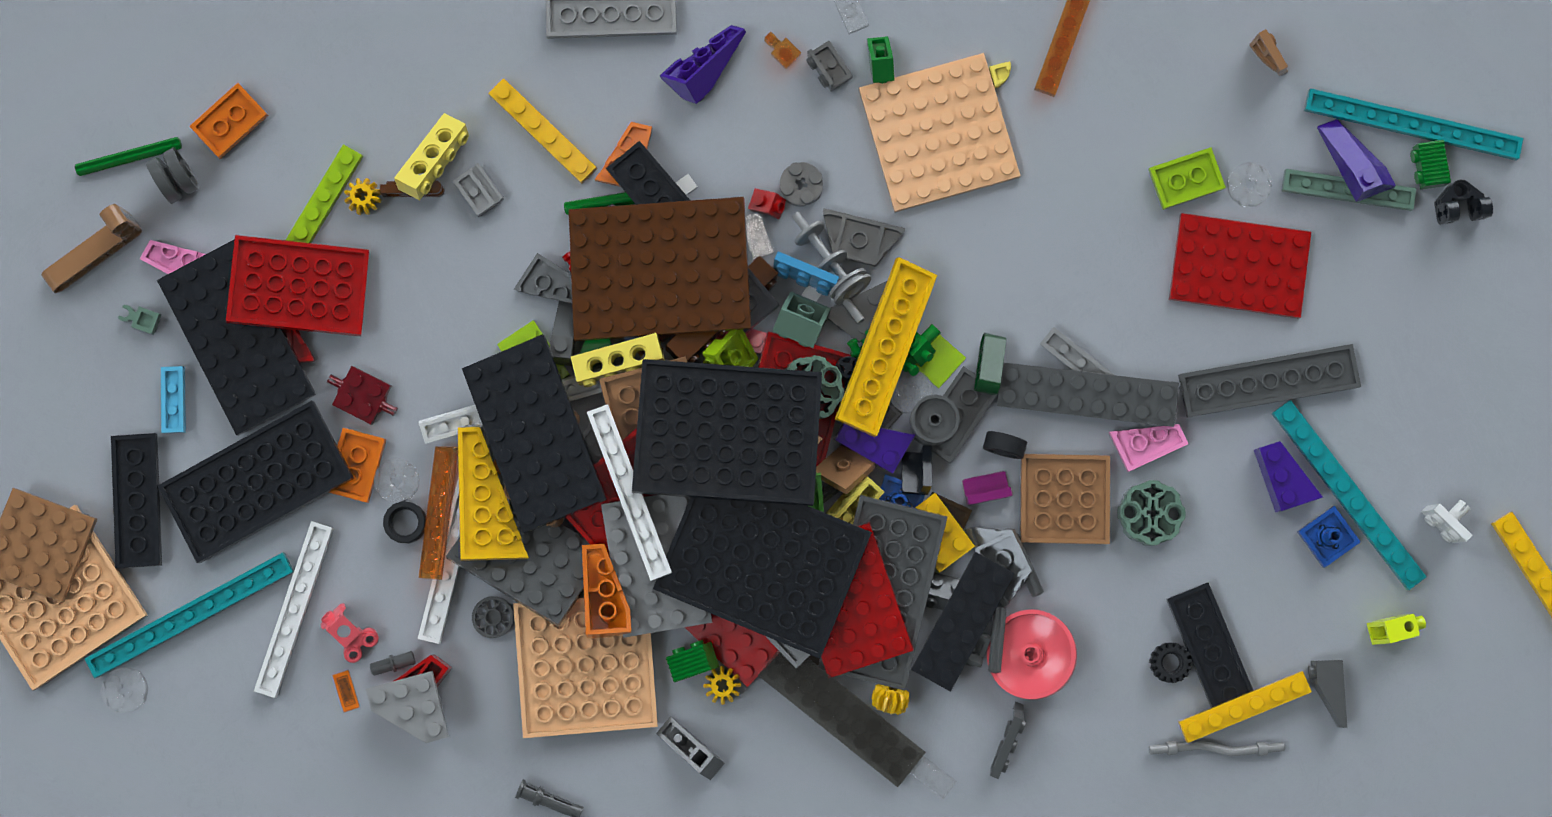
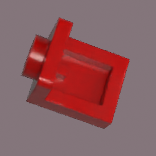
[748,188,786,219]

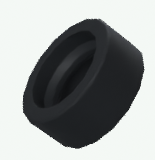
[983,431,1027,459]
[383,501,427,544]

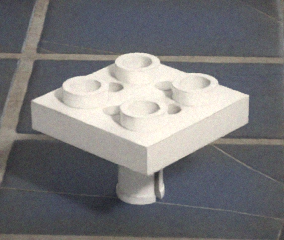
[1421,500,1473,543]

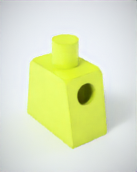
[1366,614,1426,645]

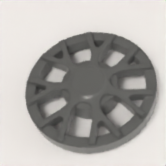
[472,596,514,638]

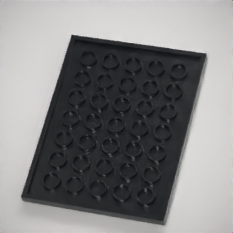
[632,359,822,506]
[653,497,872,659]

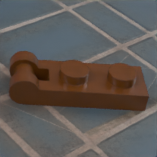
[380,180,445,197]

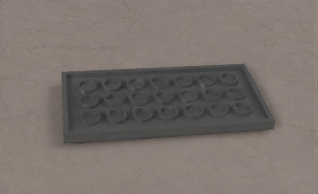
[818,495,948,691]

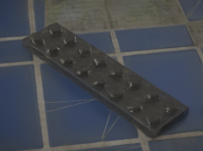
[758,650,926,787]

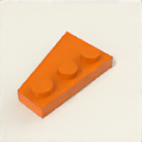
[595,122,653,187]

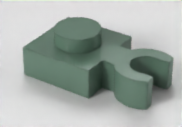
[118,305,161,335]

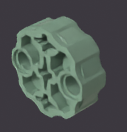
[785,355,845,419]
[1117,480,1186,546]

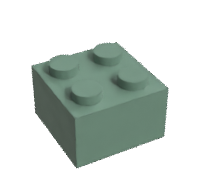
[773,292,831,348]

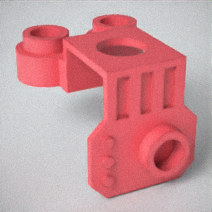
[320,603,378,663]

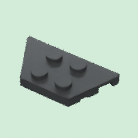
[823,208,905,267]
[827,281,887,343]
[965,527,1034,607]

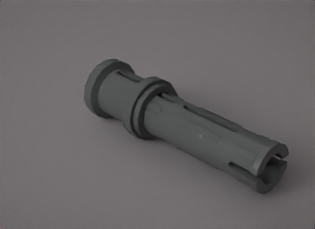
[515,779,584,817]

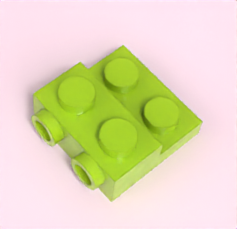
[702,330,759,367]

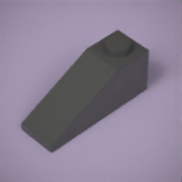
[550,301,576,366]
[1308,660,1347,728]
[656,716,725,780]

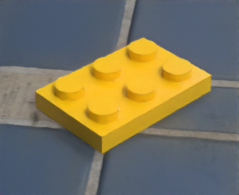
[915,493,975,573]

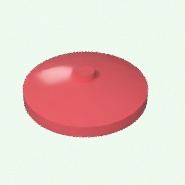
[987,609,1077,700]

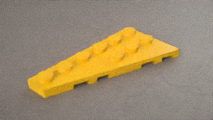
[458,427,529,561]

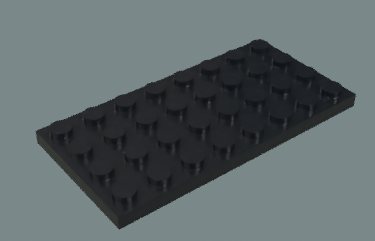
[157,239,316,436]
[462,334,607,533]
[158,400,354,564]

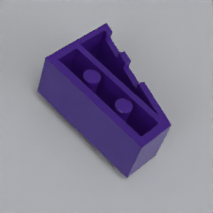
[833,423,915,473]
[1254,441,1323,513]

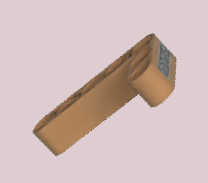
[41,204,142,293]

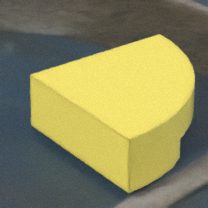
[989,61,1011,88]

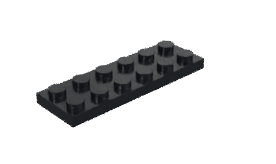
[111,433,162,569]
[911,552,1015,692]
[1166,582,1254,708]

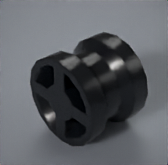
[835,356,857,379]

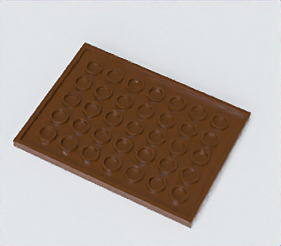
[568,197,751,341]

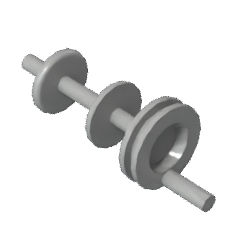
[792,212,871,324]

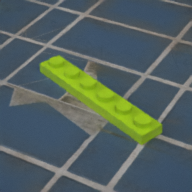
[285,144,363,243]

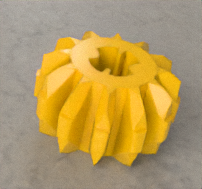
[344,178,382,215]
[703,666,742,705]
[871,684,909,715]

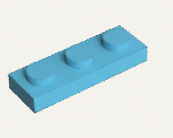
[161,366,186,434]

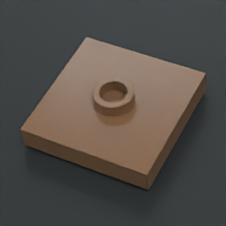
[816,445,876,494]

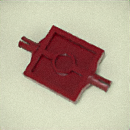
[327,366,398,425]

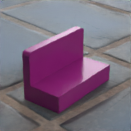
[962,471,1013,506]

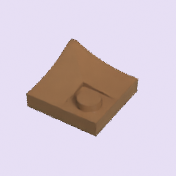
[1249,29,1288,76]

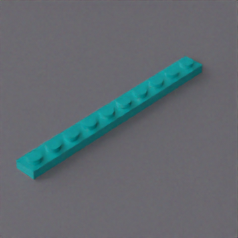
[1304,88,1524,161]
[1271,400,1427,590]
[85,552,294,678]

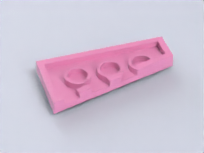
[140,240,205,274]

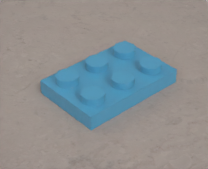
[773,251,839,296]

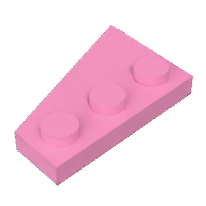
[1109,424,1188,472]

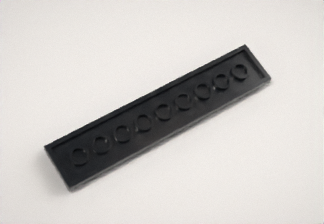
[606,141,780,334]

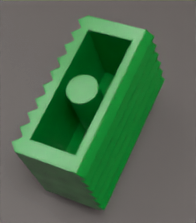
[1410,140,1451,190]
[666,640,720,682]

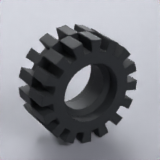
[1149,643,1192,683]

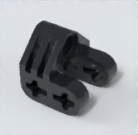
[1434,179,1493,225]

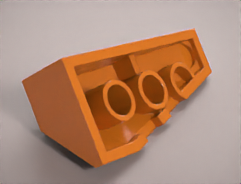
[582,544,631,638]

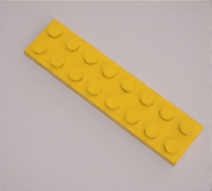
[835,257,937,437]

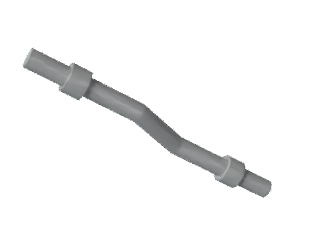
[1149,740,1285,756]

